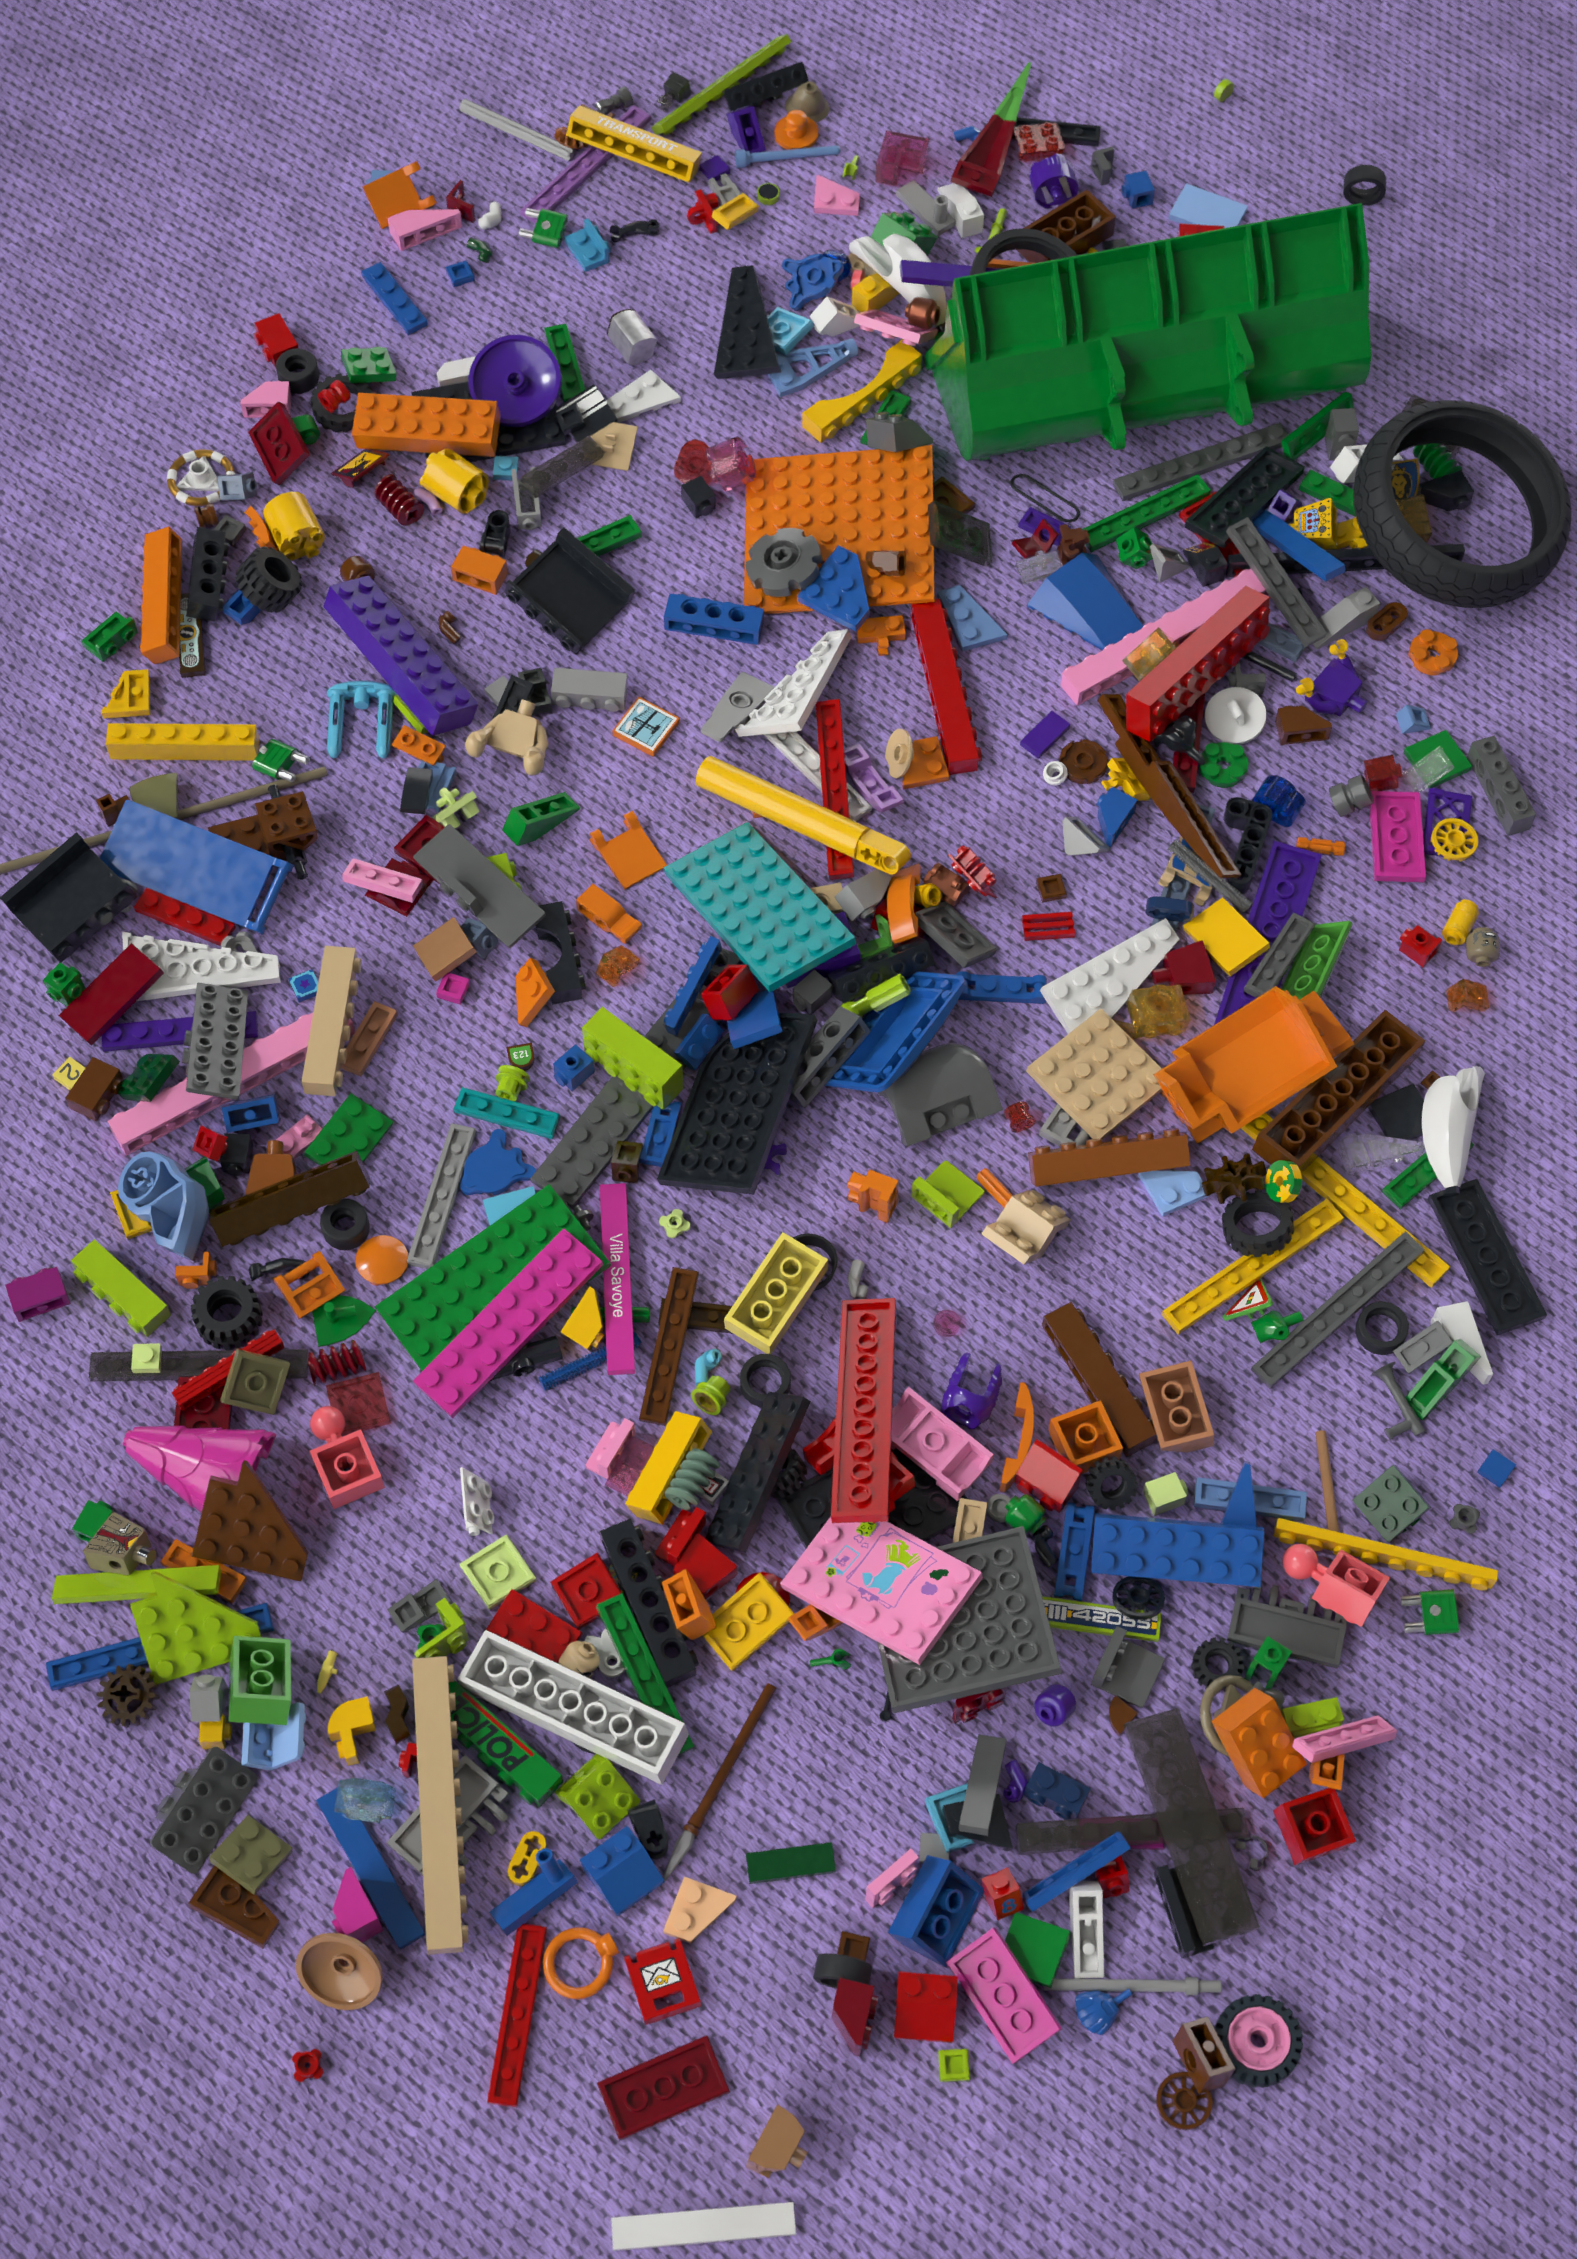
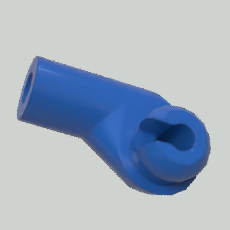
[953,126,981,142]

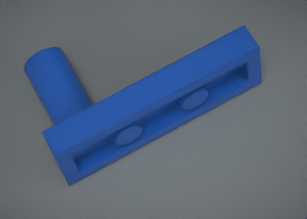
[489,1848,578,1936]

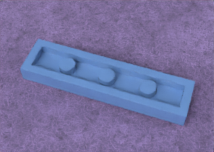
[1194,1477,1307,1522]

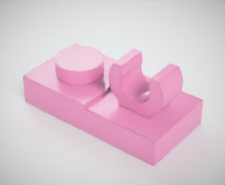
[276,1114,322,1160]

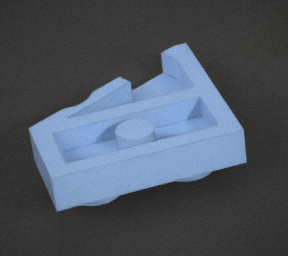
[1138,1171,1208,1217]

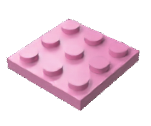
[854,309,939,346]

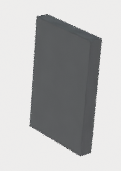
[915,901,997,968]

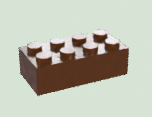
[1017,189,1116,263]

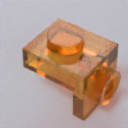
[596,945,640,987]
[1446,979,1489,1012]

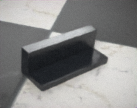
[1154,1865,1214,1959]

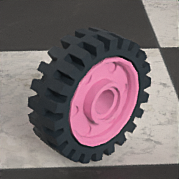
[1214,1994,1303,2088]

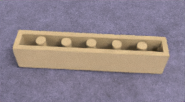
[302,946,362,1096]

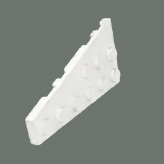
[735,629,852,737]
[1040,918,1179,1034]
[122,932,281,1001]

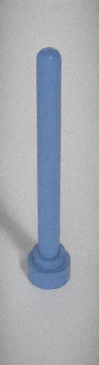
[735,145,841,168]

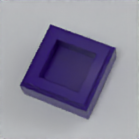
[699,155,730,181]

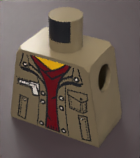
[83,1512,156,1575]

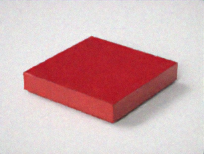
[550,1552,626,1630]

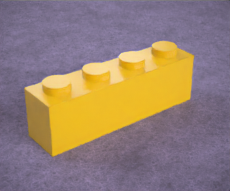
[625,1411,712,1525]

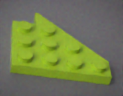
[130,1571,262,1684]

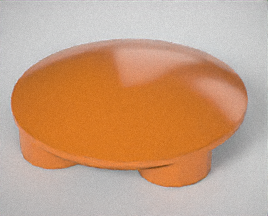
[355,1235,408,1286]

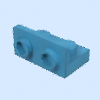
[564,218,611,272]

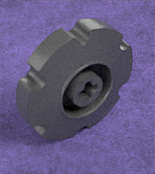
[746,528,823,597]

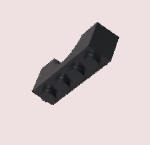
[535,901,586,1005]

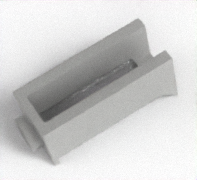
[511,467,542,530]

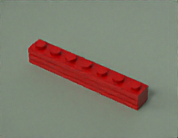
[171,1329,285,1411]

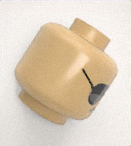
[558,1641,600,1679]

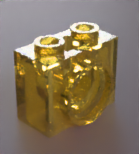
[1126,985,1191,1039]

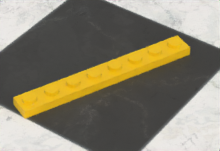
[1161,1199,1344,1335]
[1273,1518,1498,1590]

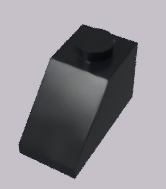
[1415,470,1474,511]

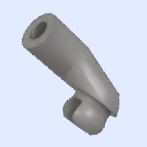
[847,1260,868,1299]

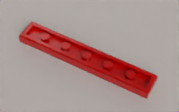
[487,1924,547,2108]

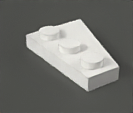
[606,370,681,423]

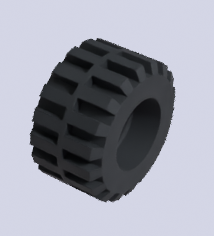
[236,546,303,613]
[191,1276,263,1350]

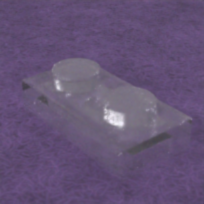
[1399,746,1455,792]

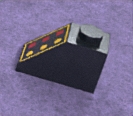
[1182,542,1228,587]

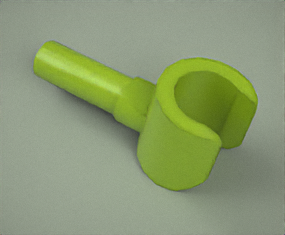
[842,155,859,180]

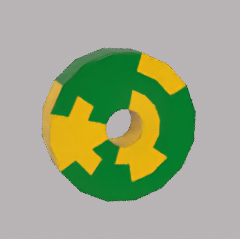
[1265,1160,1302,1203]

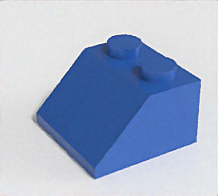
[580,1826,665,1917]

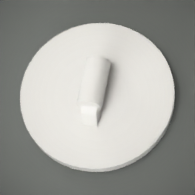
[1205,687,1266,745]

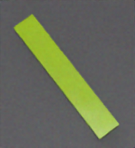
[51,1565,222,1604]

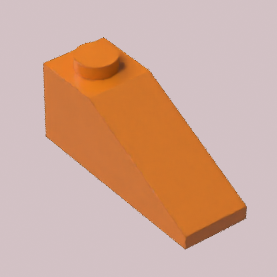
[1309,1754,1345,1790]

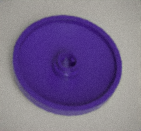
[468,335,562,427]

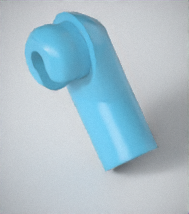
[695,1349,722,1386]

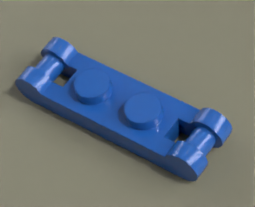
[955,971,1047,1004]
[1054,1502,1095,1601]

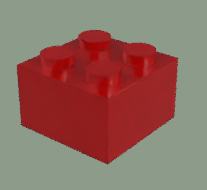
[1273,1788,1356,1866]

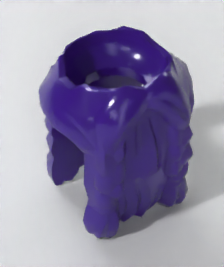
[940,1353,1002,1429]

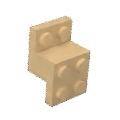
[982,1190,1071,1265]

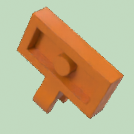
[856,615,906,656]

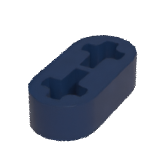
[1145,896,1194,922]

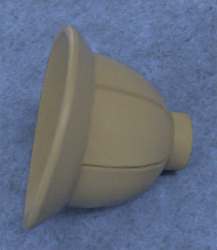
[785,81,830,123]

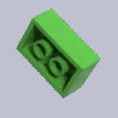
[229,1636,291,1725]

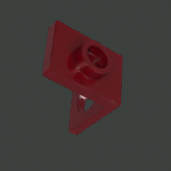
[446,180,475,223]
[1011,519,1059,559]

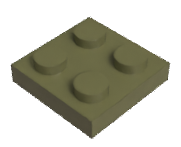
[220,1349,290,1415]
[209,1815,293,1895]

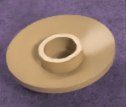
[885,729,914,778]

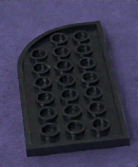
[657,1013,818,1195]

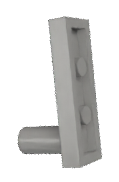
[896,180,956,236]

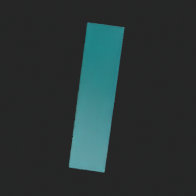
[453,1087,561,1139]

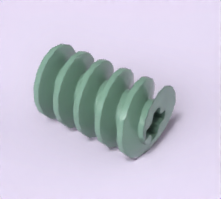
[665,1448,720,1510]

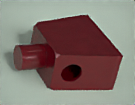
[1152,940,1216,995]

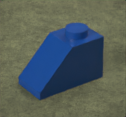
[1096,786,1137,848]

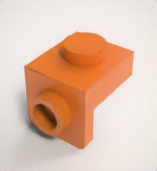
[175,1252,217,1289]

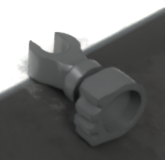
[595,86,633,115]

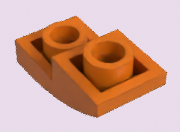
[244,506,279,552]

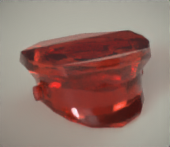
[674,439,718,484]

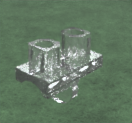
[1016,550,1063,586]

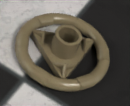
[1200,1675,1254,1758]

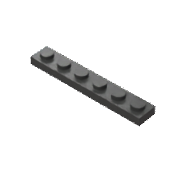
[1226,517,1327,648]

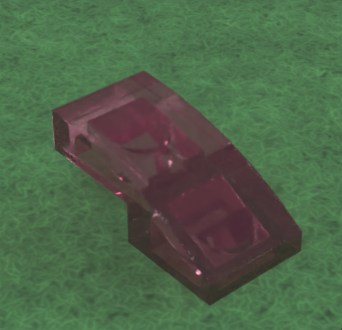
[605,1436,655,1496]

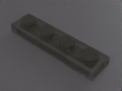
[520,435,605,498]

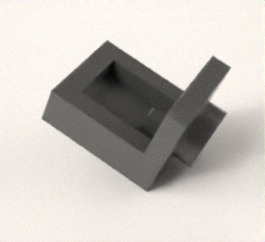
[1228,663,1266,695]

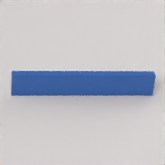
[1252,509,1346,582]
[316,1785,425,1950]

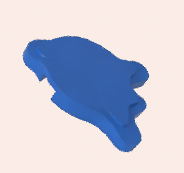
[782,254,844,311]
[460,1129,536,1195]

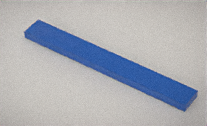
[45,1603,274,1691]

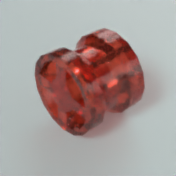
[1004,1101,1035,1133]

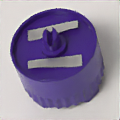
[1029,154,1079,209]

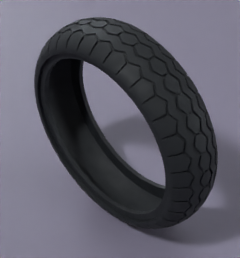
[1353,400,1571,608]

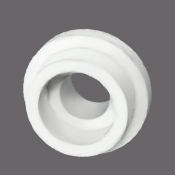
[1043,761,1068,786]

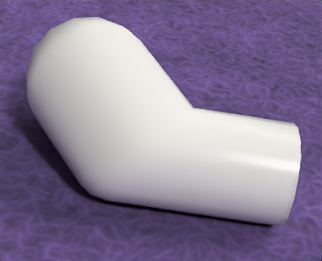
[478,202,501,230]

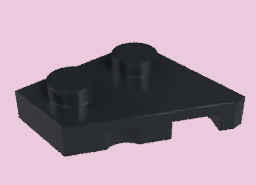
[942,1794,1013,1851]

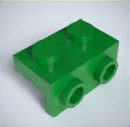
[81,611,138,662]

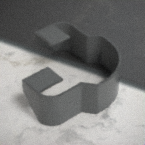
[1235,1835,1268,1871]

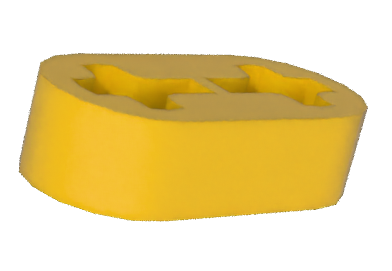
[507,1831,547,1886]

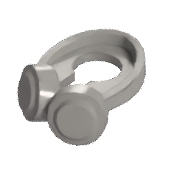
[221,931,257,952]

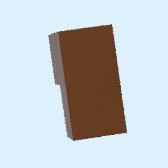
[96,793,129,827]

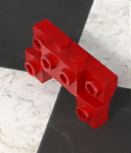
[802,1418,915,1524]

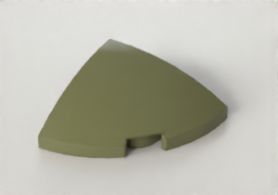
[130,773,179,819]

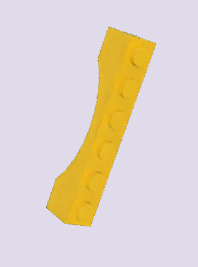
[802,339,922,443]

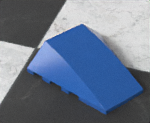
[1027,553,1143,651]

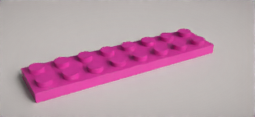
[413,1228,603,1418]

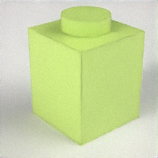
[1143,1472,1188,1516]

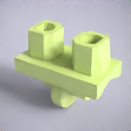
[431,788,479,828]

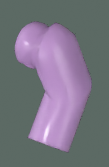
[412,488,443,516]

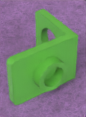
[857,914,893,958]

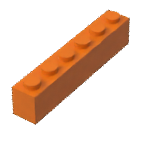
[140,526,182,664]

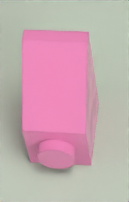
[240,381,292,418]

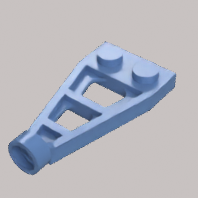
[768,338,858,397]

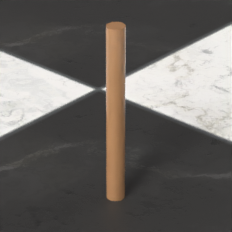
[1315,1430,1339,1532]

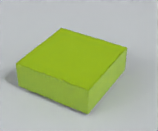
[938,2049,970,2082]

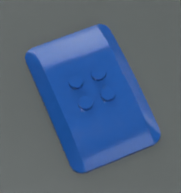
[825,972,967,1092]

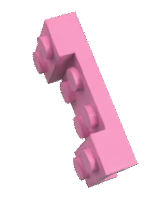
[891,1387,994,1501]

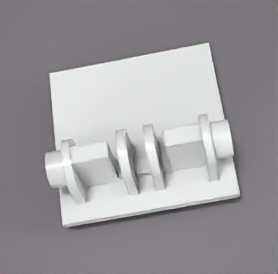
[460,1467,494,1536]

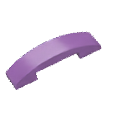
[844,744,904,812]

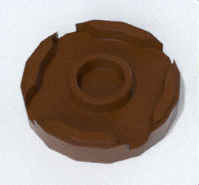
[1059,739,1108,784]

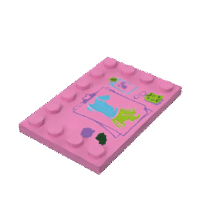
[780,1517,983,1665]

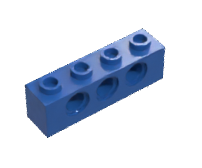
[664,593,764,645]

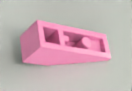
[388,209,462,251]

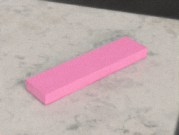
[1293,1715,1397,1763]

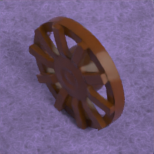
[1156,2072,1213,2130]

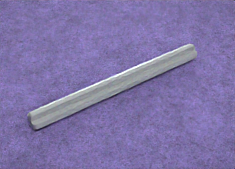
[460,99,574,161]

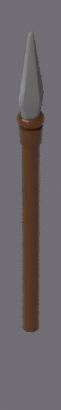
[663,1683,776,1884]

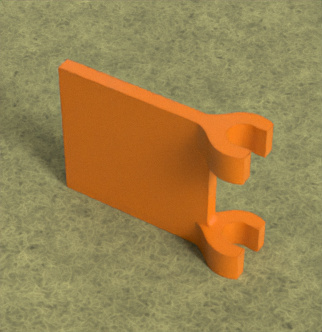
[362,161,437,229]
[589,811,667,890]

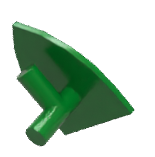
[312,1295,375,1347]

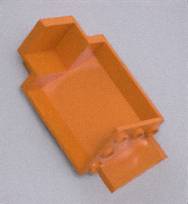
[1153,986,1354,1144]

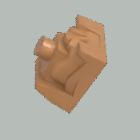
[745,2104,808,2178]

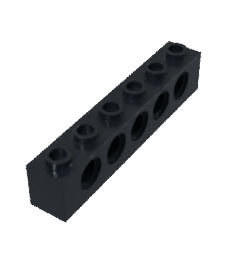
[600,1518,699,1688]

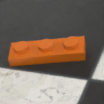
[160,1539,248,1604]

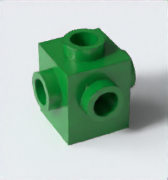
[1116,527,1153,569]
[43,963,86,1006]

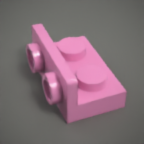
[586,1418,636,1480]

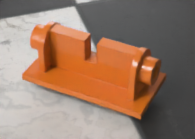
[392,725,446,766]

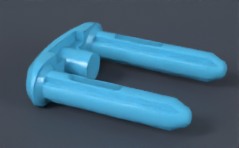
[327,681,397,758]

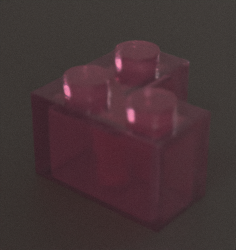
[875,130,929,186]

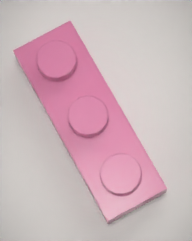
[342,858,422,903]

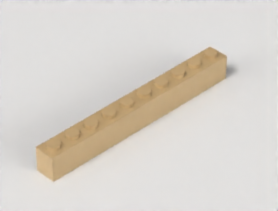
[412,1656,469,1955]

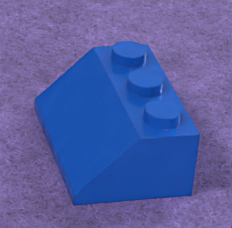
[888,1855,984,1968]

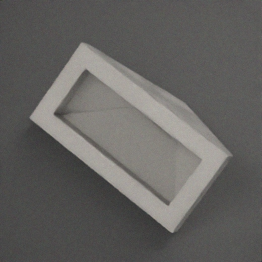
[1150,544,1190,583]
[1062,816,1111,856]

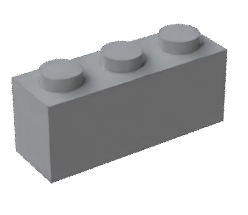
[551,668,628,712]

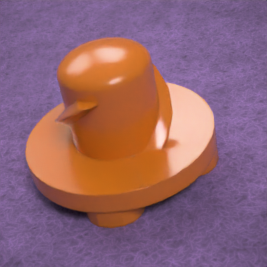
[774,110,818,150]

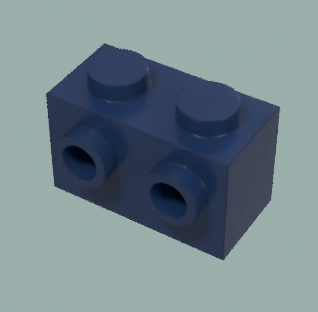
[1024,1762,1091,1822]

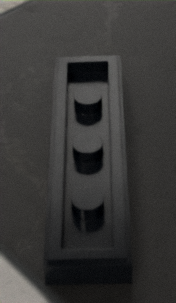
[1011,117,1101,147]

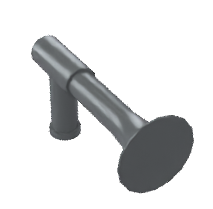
[1371,1362,1425,1440]

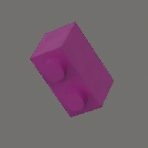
[5,1267,71,1322]

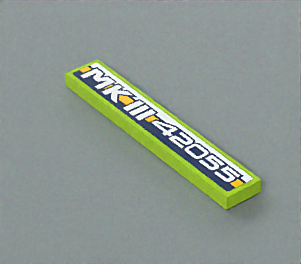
[1042,1596,1161,1642]

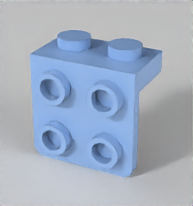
[241,1702,306,1770]

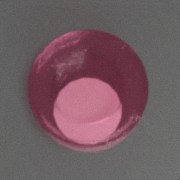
[933,1310,961,1337]

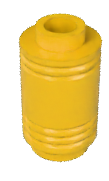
[1442,899,1479,945]

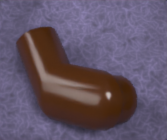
[438,611,462,645]

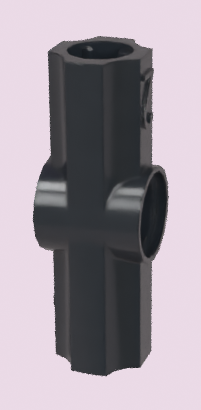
[490,1335,563,1381]

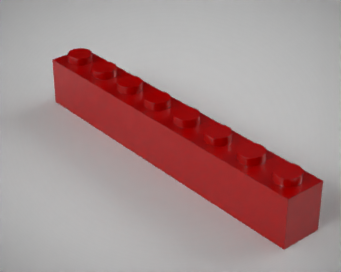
[911,599,982,775]

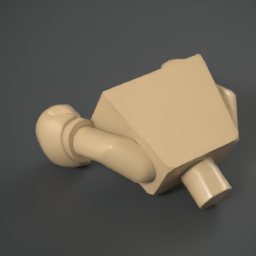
[465,700,549,776]

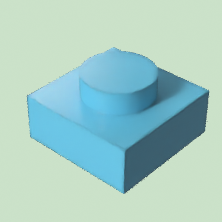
[493,456,519,480]

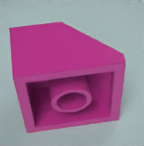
[331,1867,384,1943]

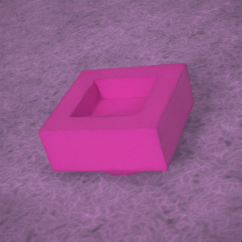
[436,973,470,1005]

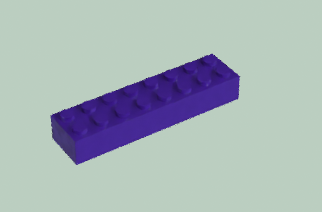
[323,576,479,736]

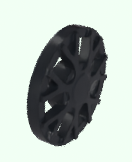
[1112,1576,1165,1620]

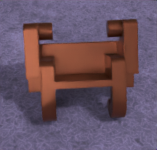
[1057,524,1089,566]
[922,862,970,908]

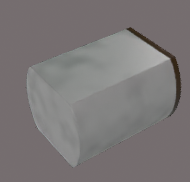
[606,309,657,365]

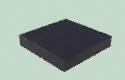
[1368,1083,1424,1148]

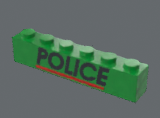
[413,1680,563,1807]

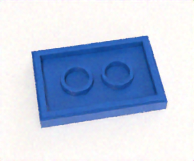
[727,990,782,1049]

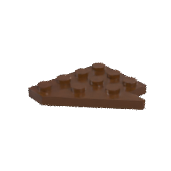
[192,1460,309,1582]

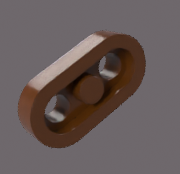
[1366,602,1408,641]

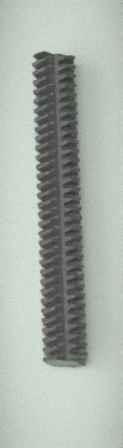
[1167,839,1252,913]

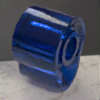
[1252,775,1306,827]

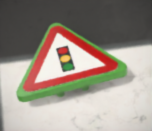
[1222,1279,1273,1321]

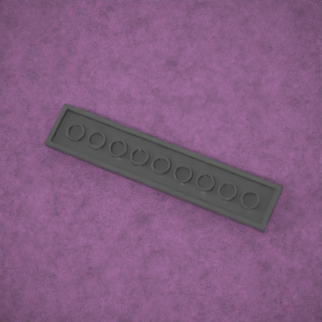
[530,998,723,1209]

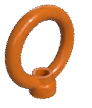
[543,1927,620,1999]

